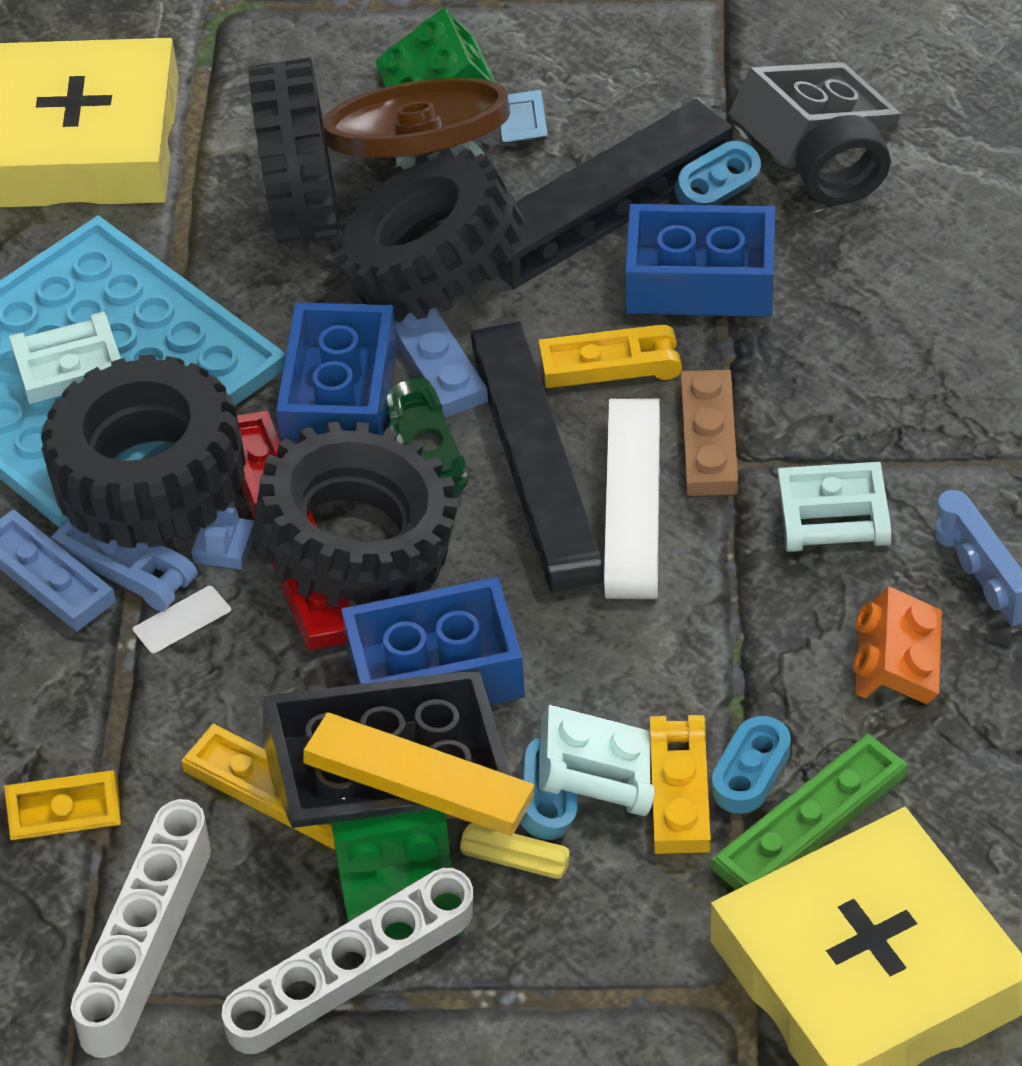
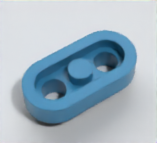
[674,141,761,205]
[712,716,790,814]
[519,738,578,840]

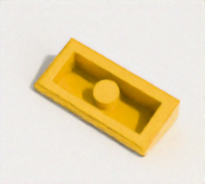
[4,770,121,841]

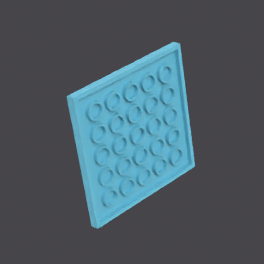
[0,215,286,528]

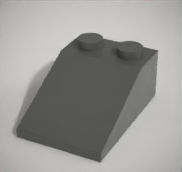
[729,62,901,168]

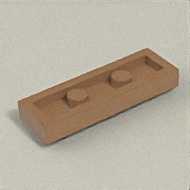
[681,370,738,496]

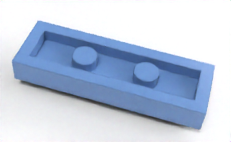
[395,308,488,417]
[0,509,116,632]

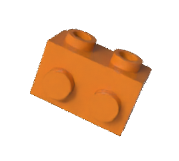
[853,586,942,704]

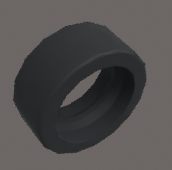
[795,115,891,206]

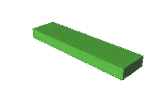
[712,733,908,890]

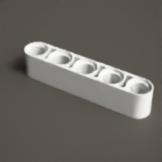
[604,399,660,599]
[70,799,211,1058]
[222,868,473,1054]

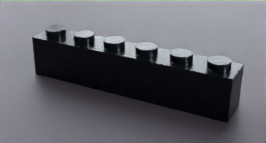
[496,98,733,289]

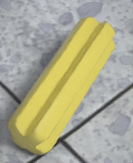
[460,823,570,879]

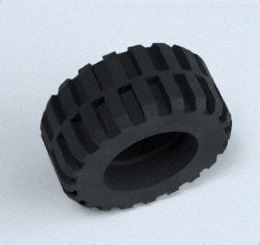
[41,355,246,548]

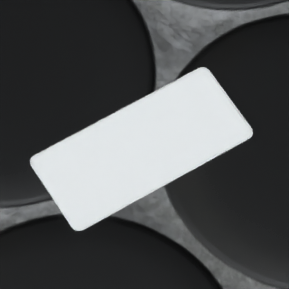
[133,586,231,654]

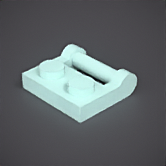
[9,311,121,404]
[778,462,891,552]
[539,705,654,816]

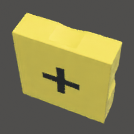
[0,38,179,207]
[710,807,1022,1066]

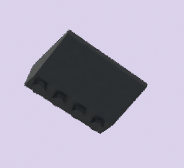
[263,669,511,828]

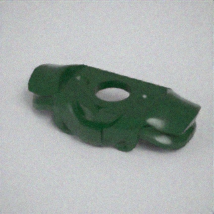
[385,377,468,495]

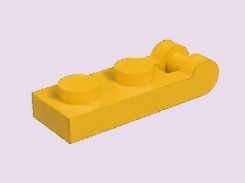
[539,325,683,388]
[650,715,711,854]

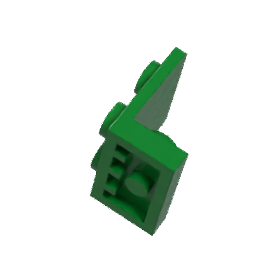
[375,7,496,87]
[331,809,465,954]

